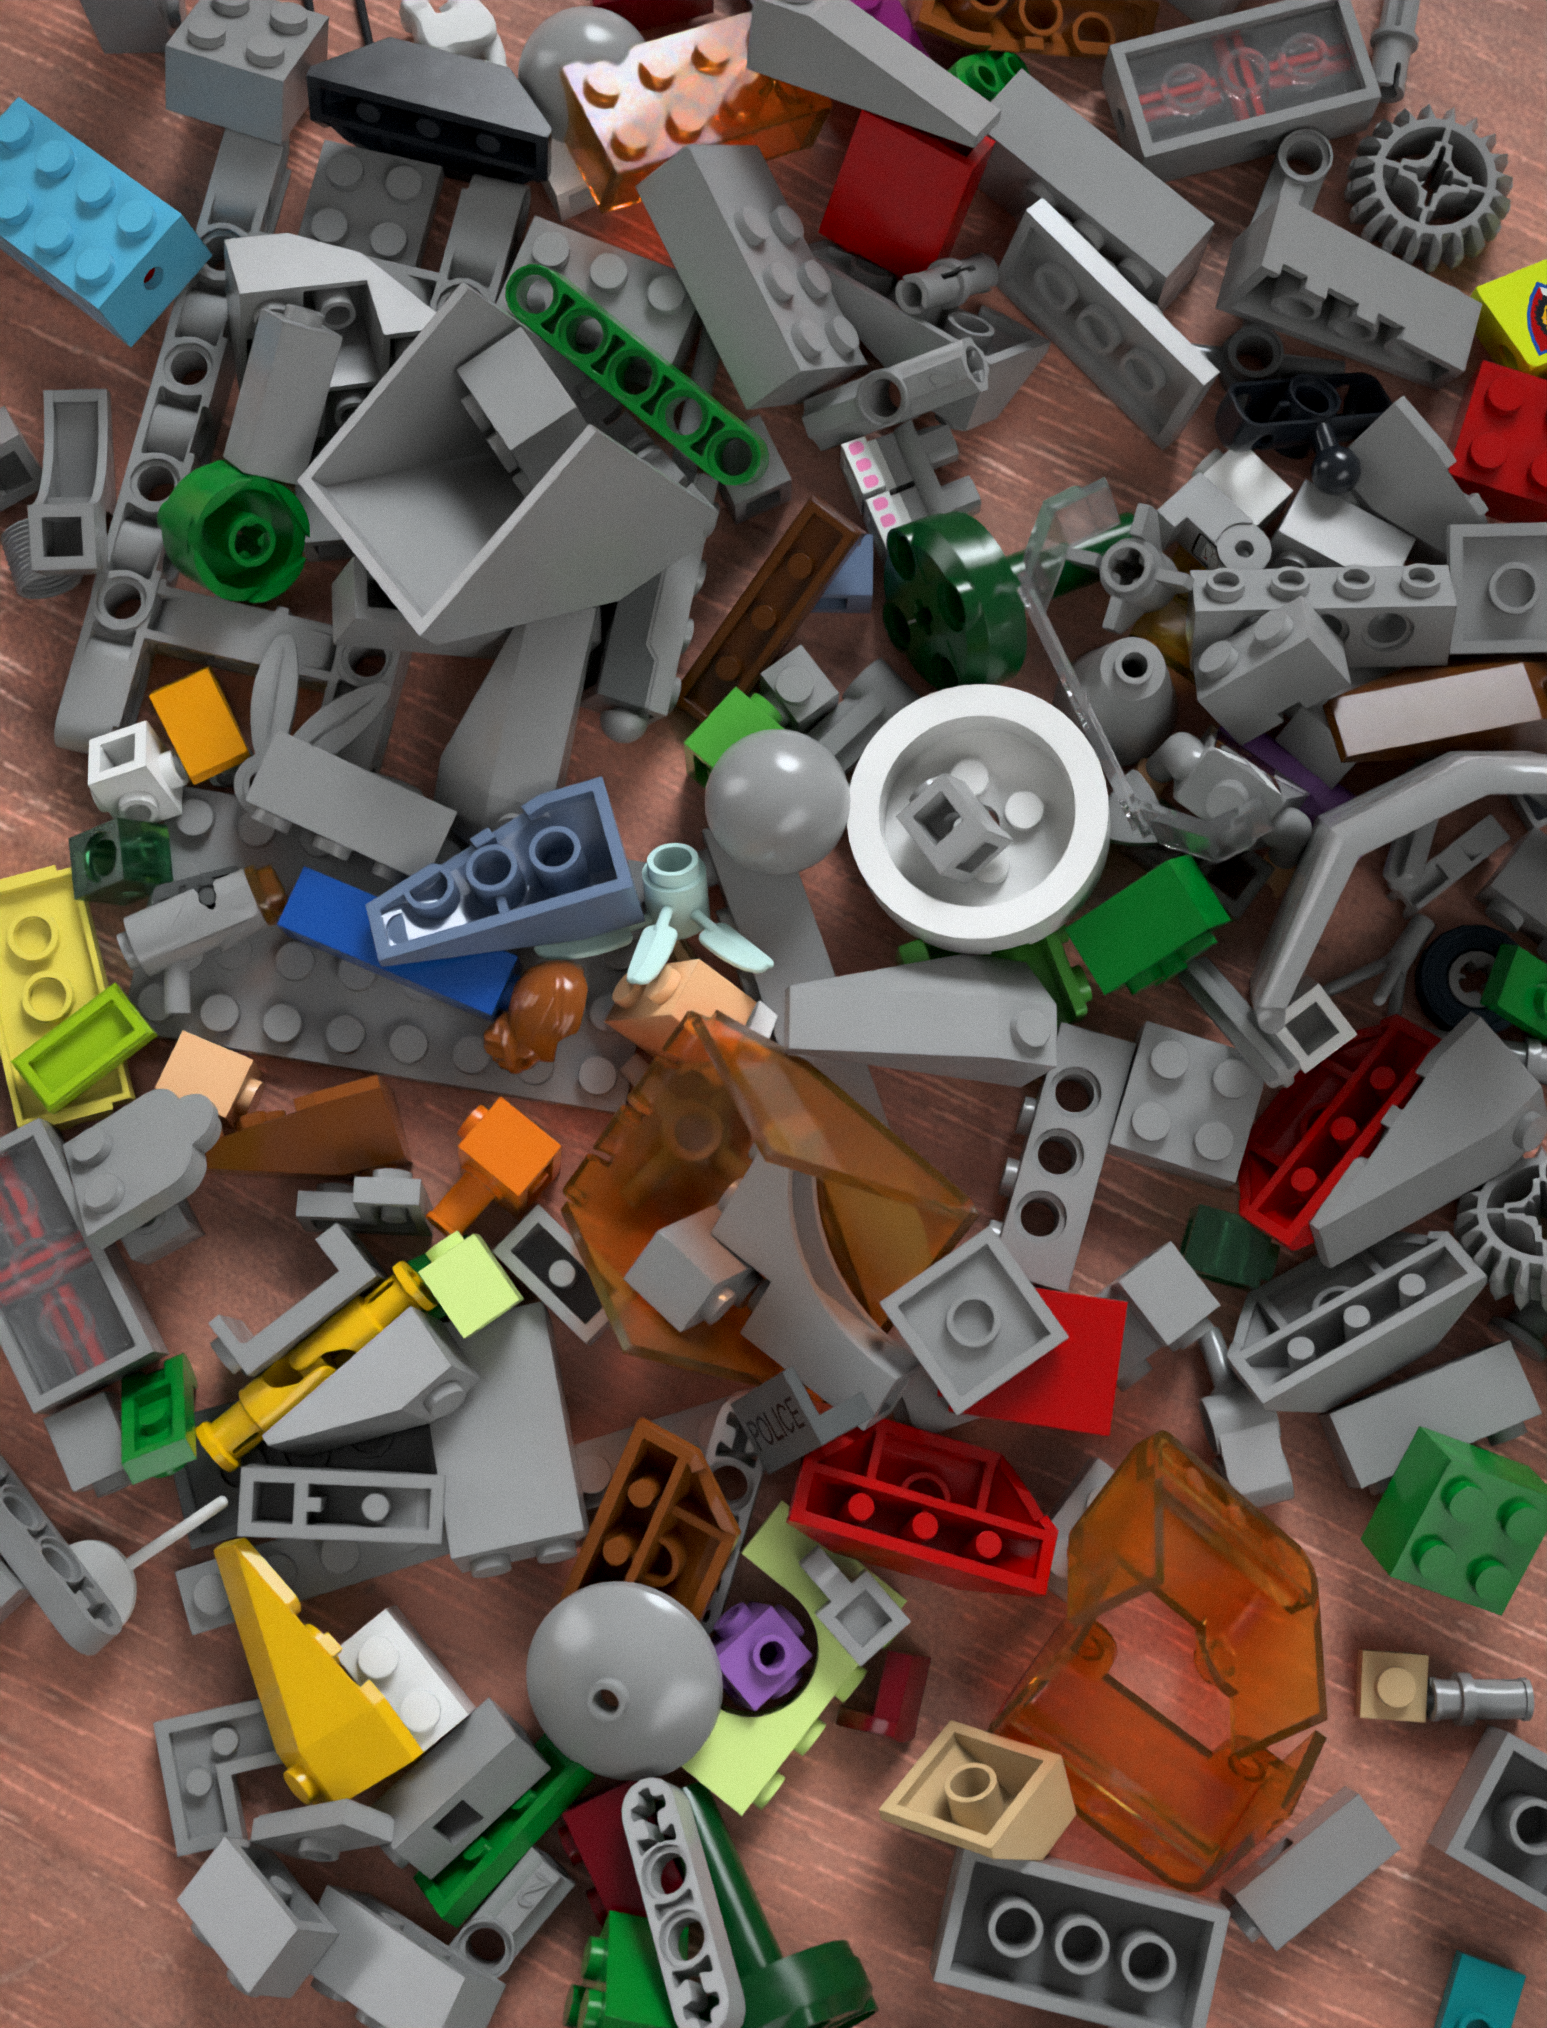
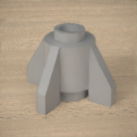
[1065,503,1195,635]

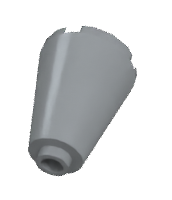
[1052,637,1178,769]

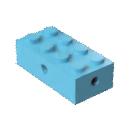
[0,96,213,347]

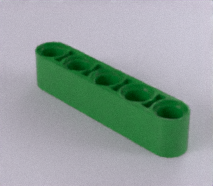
[505,264,769,486]

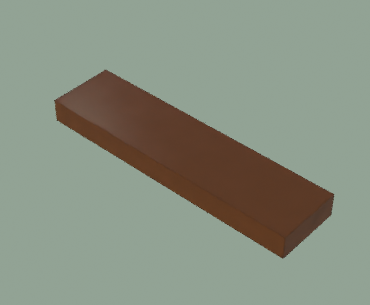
[675,495,867,725]

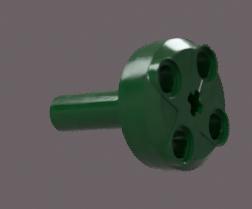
[882,511,1134,691]
[654,1782,879,2028]

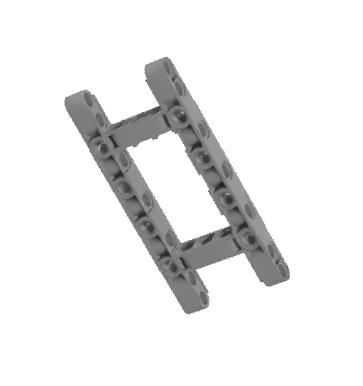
[54,128,531,774]

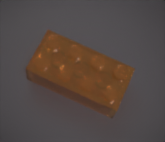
[559,11,833,214]

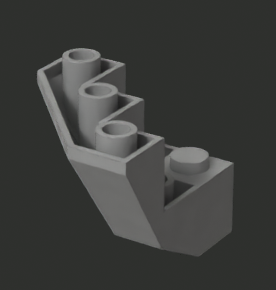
[224,233,436,481]

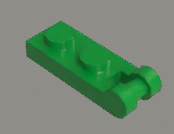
[121,1353,198,1485]

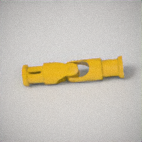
[195,1261,438,1473]

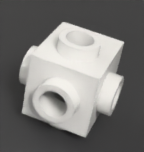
[88,720,188,833]

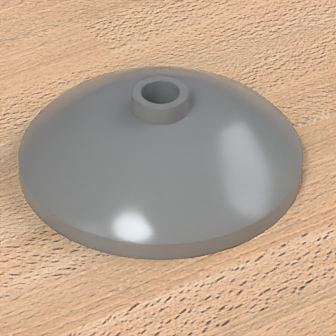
[526,1581,723,1781]

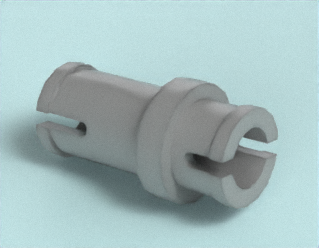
[1426,1672,1534,1726]

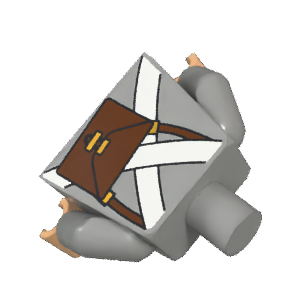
[1134,724,1312,899]

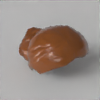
[483,959,588,1074]

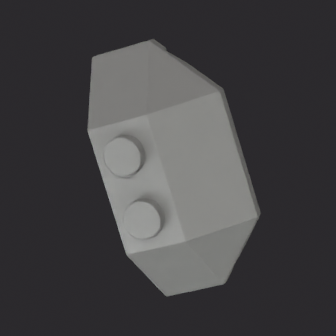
[1226,1231,1487,1413]

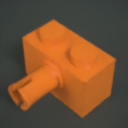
[426,1096,562,1237]

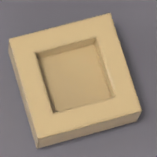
[1355,1649,1429,1723]

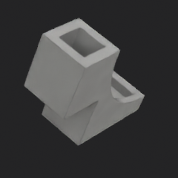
[27,389,116,576]

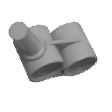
[1197,1327,1294,1516]

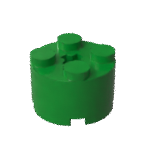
[157,460,310,603]

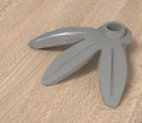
[234,634,423,814]

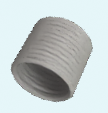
[0,518,83,599]

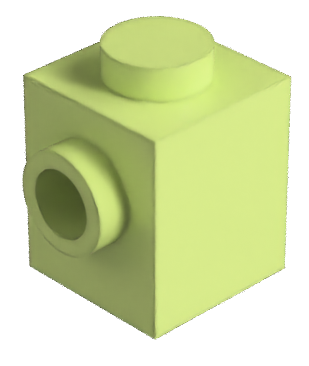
[418,1231,524,1339]

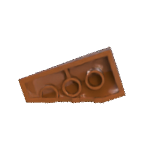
[205,1075,413,1181]

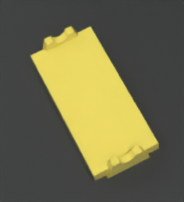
[0,865,136,1131]

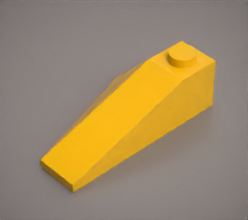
[213,1537,424,1805]

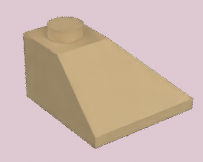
[878,1720,1077,1861]

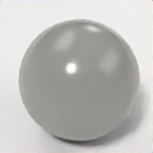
[518,6,656,150]
[705,729,851,875]

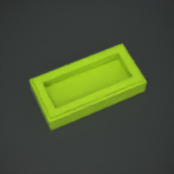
[10,982,158,1114]

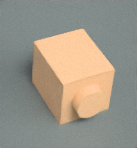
[155,1030,265,1130]

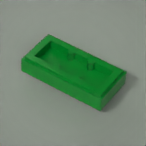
[1480,944,1547,1045]

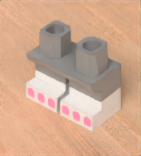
[840,420,982,569]

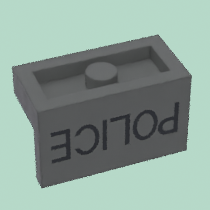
[730,1366,875,1475]

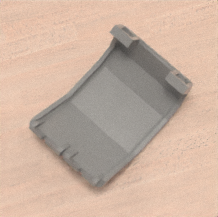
[1249,751,1547,1034]

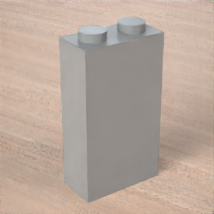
[429,1301,589,1578]

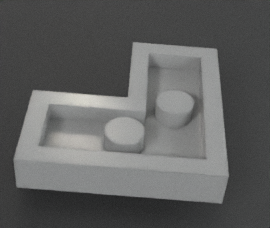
[296,1168,434,1236]
[153,1698,283,1857]

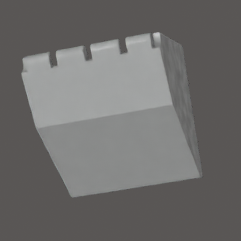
[297,281,718,646]

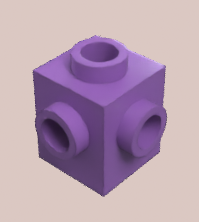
[711,1601,813,1712]

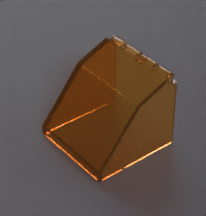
[560,1009,980,1404]

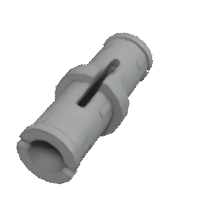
[895,252,999,315]

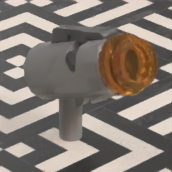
[116,864,288,1013]

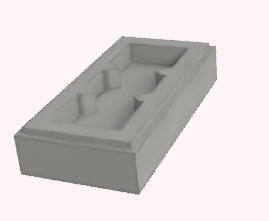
[250,1799,395,1862]

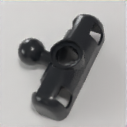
[1215,372,1393,496]

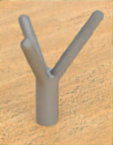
[1322,914,1436,1017]

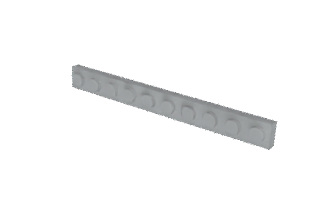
[175,1383,804,1636]

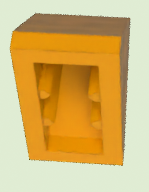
[149,664,251,785]

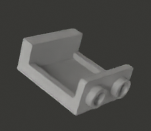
[208,1223,389,1377]

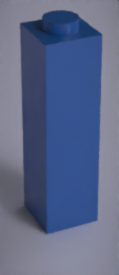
[277,866,523,1023]

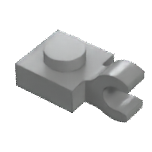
[798,1545,911,1667]

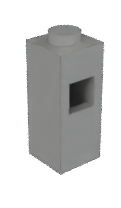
[223,304,343,486]
[370,1697,551,1880]
[1223,1786,1401,1951]

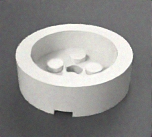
[847,684,1111,955]

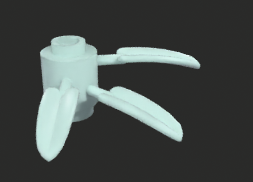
[534,843,774,985]

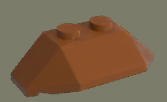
[557,1417,742,1624]

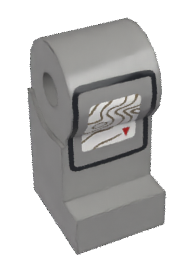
[1157,471,1272,570]

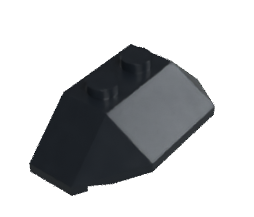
[306,37,552,184]

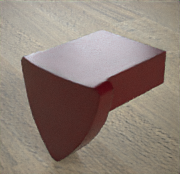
[836,1650,931,1742]

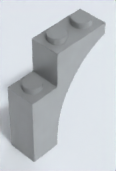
[710,1117,921,1431]

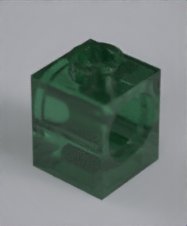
[68,817,174,906]
[1179,1204,1280,1292]

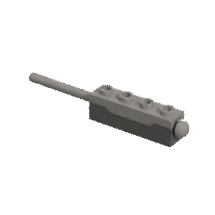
[580,324,720,743]

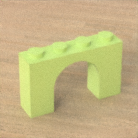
[681,1500,907,1816]

